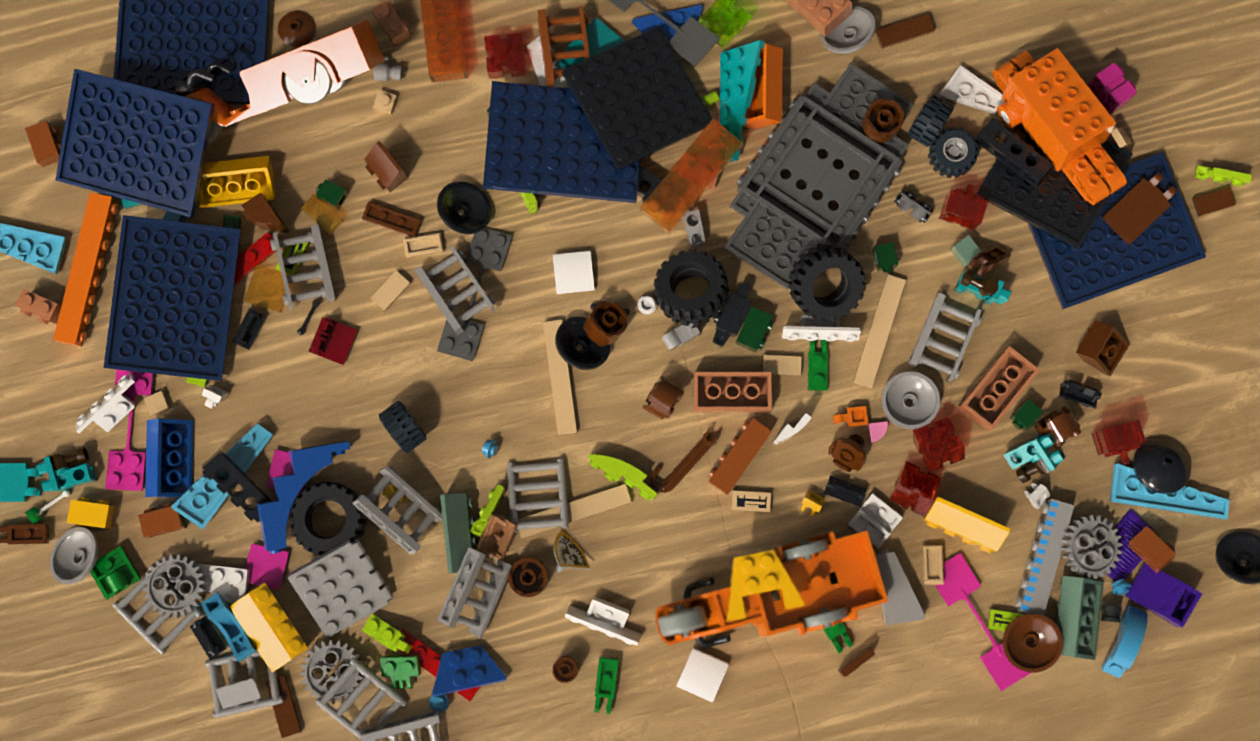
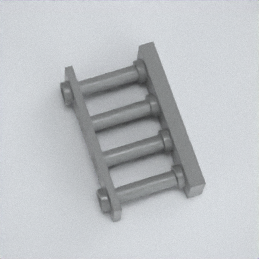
[270,224,335,310]
[414,245,496,336]
[907,293,982,383]
[352,466,443,555]
[437,547,513,638]
[360,709,441,741]

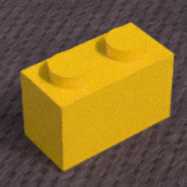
[67,497,115,529]

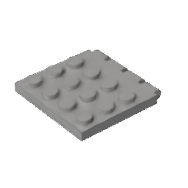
[287,539,393,638]

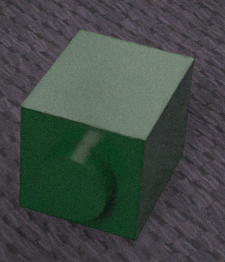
[316,179,348,210]
[872,242,898,273]
[1010,399,1043,430]

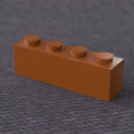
[707,418,772,496]

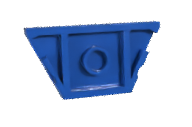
[632,5,702,42]
[432,645,507,697]

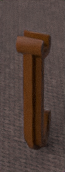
[651,431,718,493]

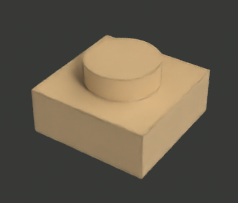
[373,90,397,114]

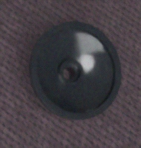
[437,181,492,234]
[555,317,610,370]
[1133,438,1191,494]
[1215,532,1260,585]

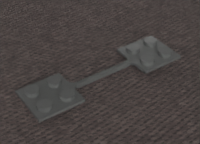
[609,0,720,67]
[437,228,512,362]

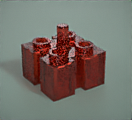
[484,33,526,79]
[938,184,989,231]
[913,417,965,473]
[1091,420,1146,465]
[890,461,942,517]

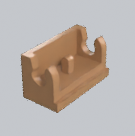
[476,514,518,559]

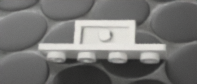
[782,315,861,342]
[76,372,135,433]
[565,596,642,646]

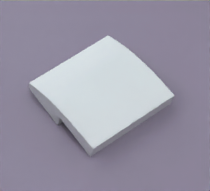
[553,250,595,294]
[773,413,811,445]
[848,492,903,549]
[677,647,729,702]

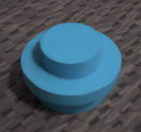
[482,439,499,458]
[1111,579,1131,596]
[429,694,449,713]

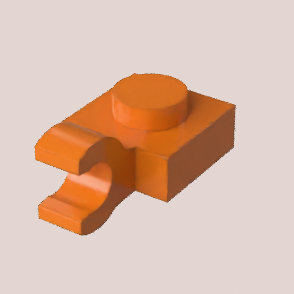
[833,406,869,428]

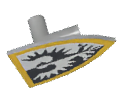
[554,530,590,573]

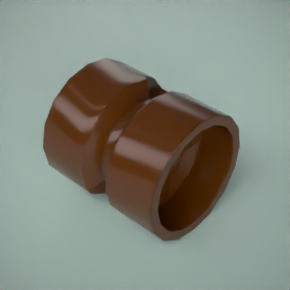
[552,656,579,683]

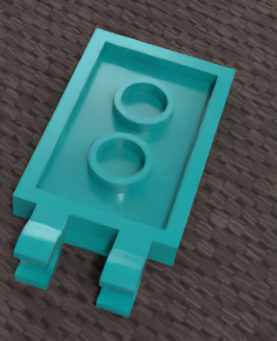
[555,18,624,70]
[0,463,42,502]

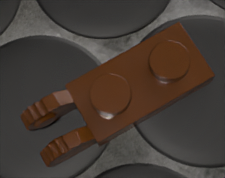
[968,244,1011,276]
[0,524,49,545]

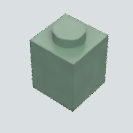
[950,235,982,267]

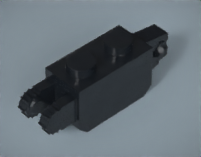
[712,283,751,347]

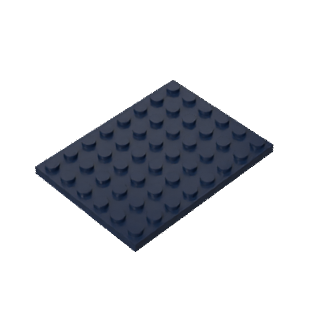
[114,0,270,104]
[55,69,215,217]
[483,81,639,203]
[1028,152,1206,310]
[103,215,241,381]

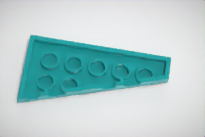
[719,40,765,164]

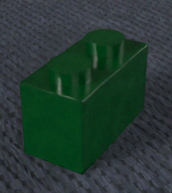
[735,306,774,353]

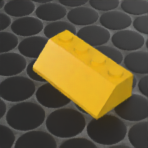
[198,156,276,208]
[922,497,1010,553]
[229,583,308,672]

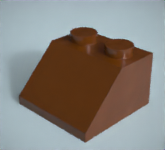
[364,141,407,192]
[242,193,290,234]
[1076,320,1130,377]

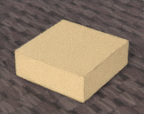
[144,391,170,416]

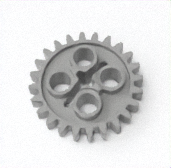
[1061,515,1123,579]
[142,554,207,618]
[300,640,364,704]

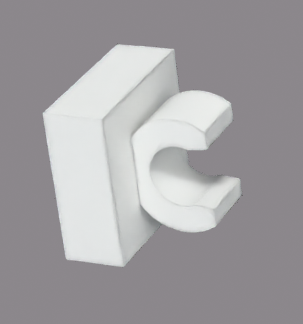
[202,385,229,409]
[1024,483,1050,510]

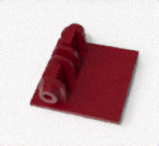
[308,317,358,365]

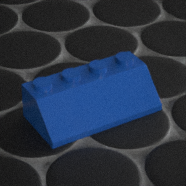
[145,418,193,498]

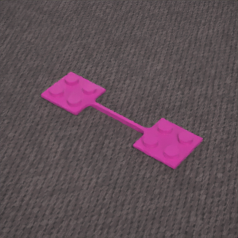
[105,370,153,491]
[245,450,307,590]
[935,553,1030,691]

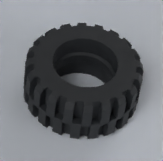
[788,244,866,322]
[654,250,729,326]
[289,481,367,556]

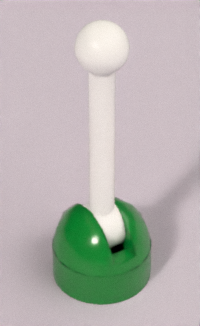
[25,489,70,524]

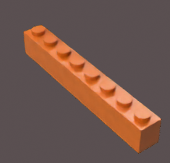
[53,193,118,347]

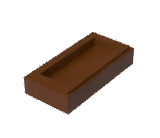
[1192,187,1236,217]
[838,647,875,678]

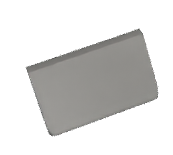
[216,678,262,709]

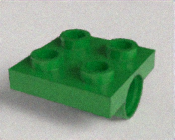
[90,546,142,600]

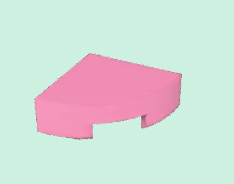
[868,421,888,443]

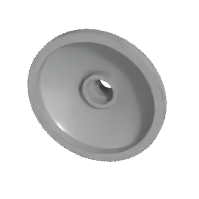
[820,7,876,54]
[881,372,940,429]
[50,527,98,585]

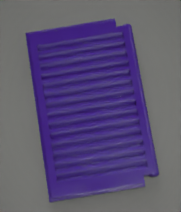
[1100,509,1152,582]

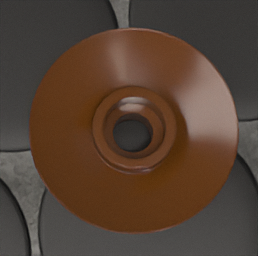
[278,11,315,47]

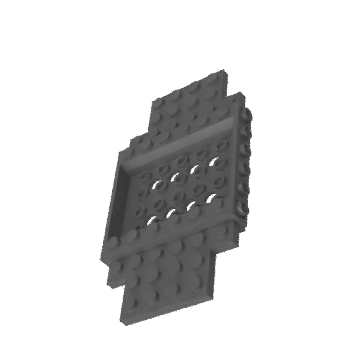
[724,63,914,290]

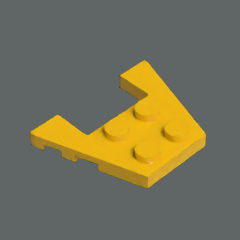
[727,550,805,621]

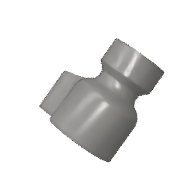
[374,56,402,81]

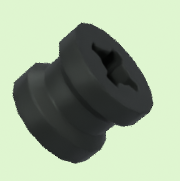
[1101,605,1122,623]

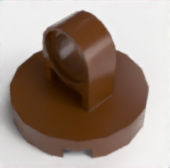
[828,434,867,472]

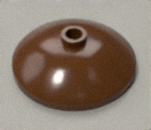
[1002,613,1063,673]

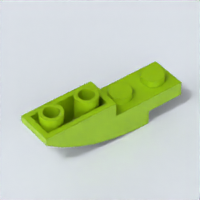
[588,454,658,501]

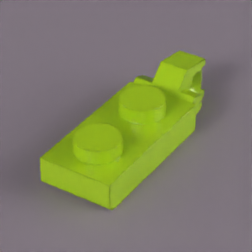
[1194,165,1252,187]
[471,484,505,537]
[361,614,412,653]

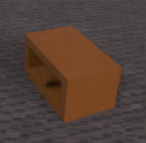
[25,120,61,167]
[138,502,186,538]
[1128,526,1176,574]

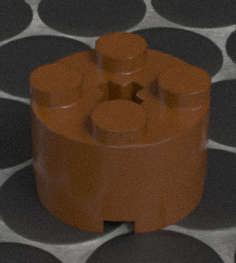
[862,99,904,143]
[583,301,628,347]
[642,375,684,420]
[1034,406,1082,448]
[508,558,549,597]

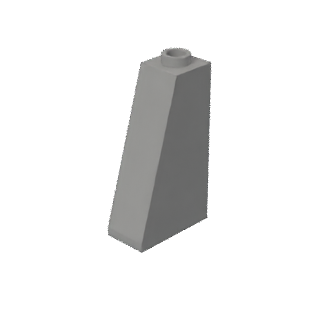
[875,549,925,625]

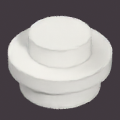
[638,295,657,315]

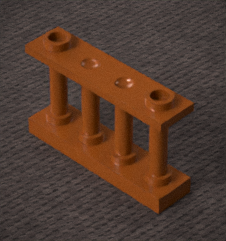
[537,6,590,87]

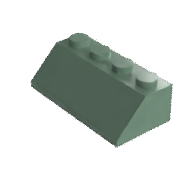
[440,493,477,574]
[1056,576,1104,660]

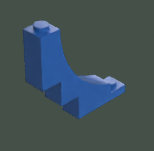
[257,441,350,554]

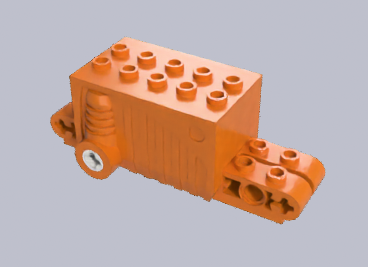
[992,48,1127,205]

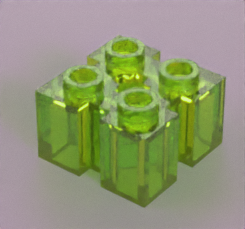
[698,0,752,50]

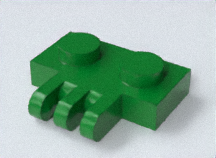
[380,655,421,689]

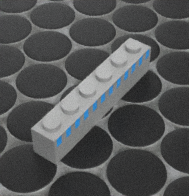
[1015,499,1074,615]

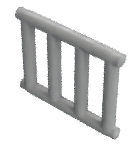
[507,458,568,533]
[112,564,203,655]
[205,649,284,718]
[315,657,408,740]

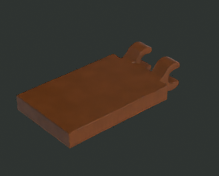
[1102,172,1177,245]

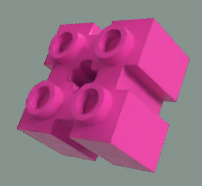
[1087,62,1137,115]

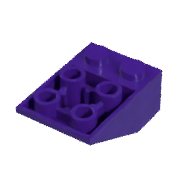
[1125,563,1202,628]

